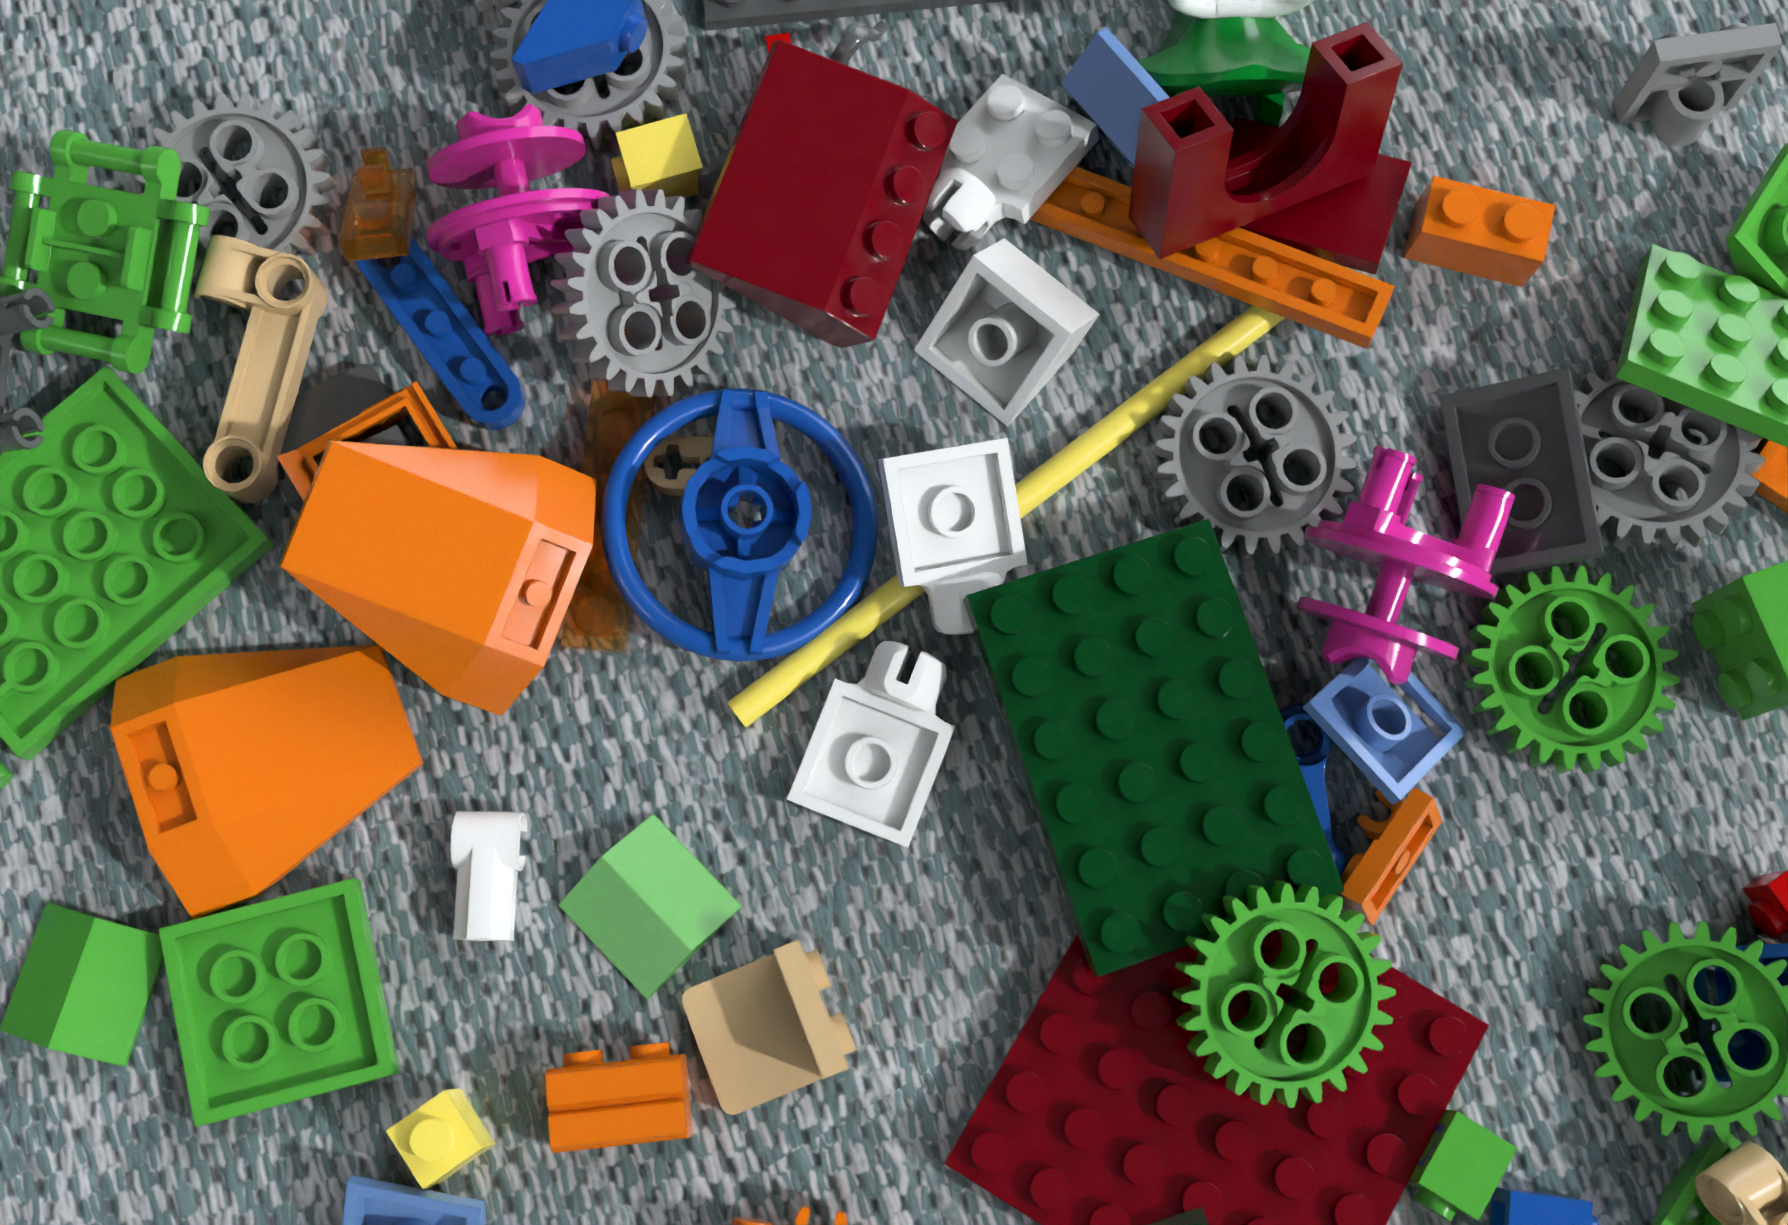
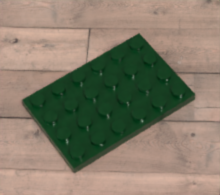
[963,519,1345,977]

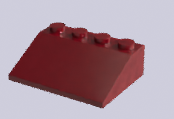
[685,39,958,348]

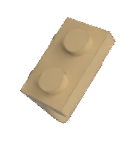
[682,940,857,1115]

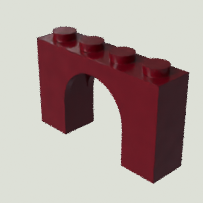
[1128,22,1403,259]

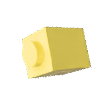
[611,113,703,198]
[386,1088,496,1189]

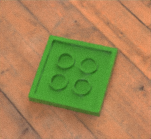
[1615,244,1788,448]
[158,878,400,1127]

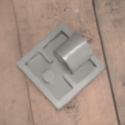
[1613,23,1783,147]

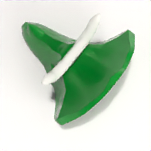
[1137,0,1314,127]

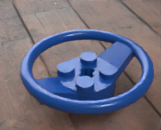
[600,388,878,662]

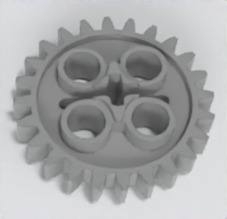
[490,0,688,150]
[131,92,337,284]
[551,189,737,397]
[1151,355,1359,559]
[1575,360,1765,553]

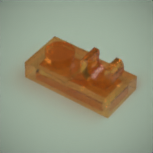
[340,147,417,262]

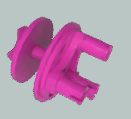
[426,104,615,336]
[1296,446,1515,686]

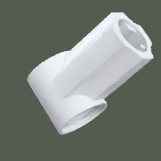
[451,811,527,941]

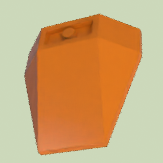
[279,440,597,716]
[110,644,424,920]

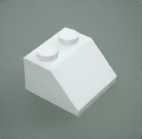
[914,238,1100,427]

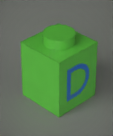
[1409,1109,1518,1222]

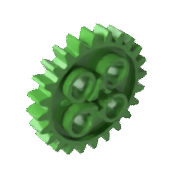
[1463,566,1681,774]
[1172,881,1396,1108]
[1582,921,1788,1143]

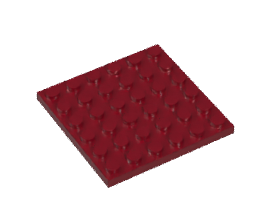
[943,929,1489,1225]

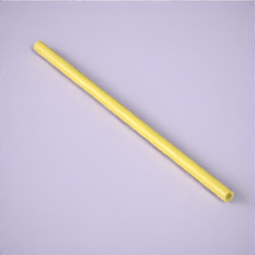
[727,266,1351,728]

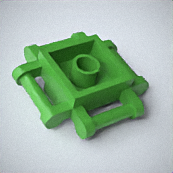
[0,130,210,374]

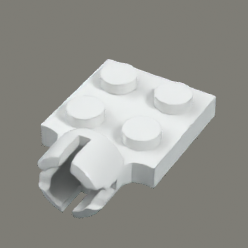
[923,74,1099,250]
[878,438,1028,635]
[786,641,956,848]

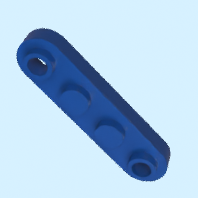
[355,223,525,430]

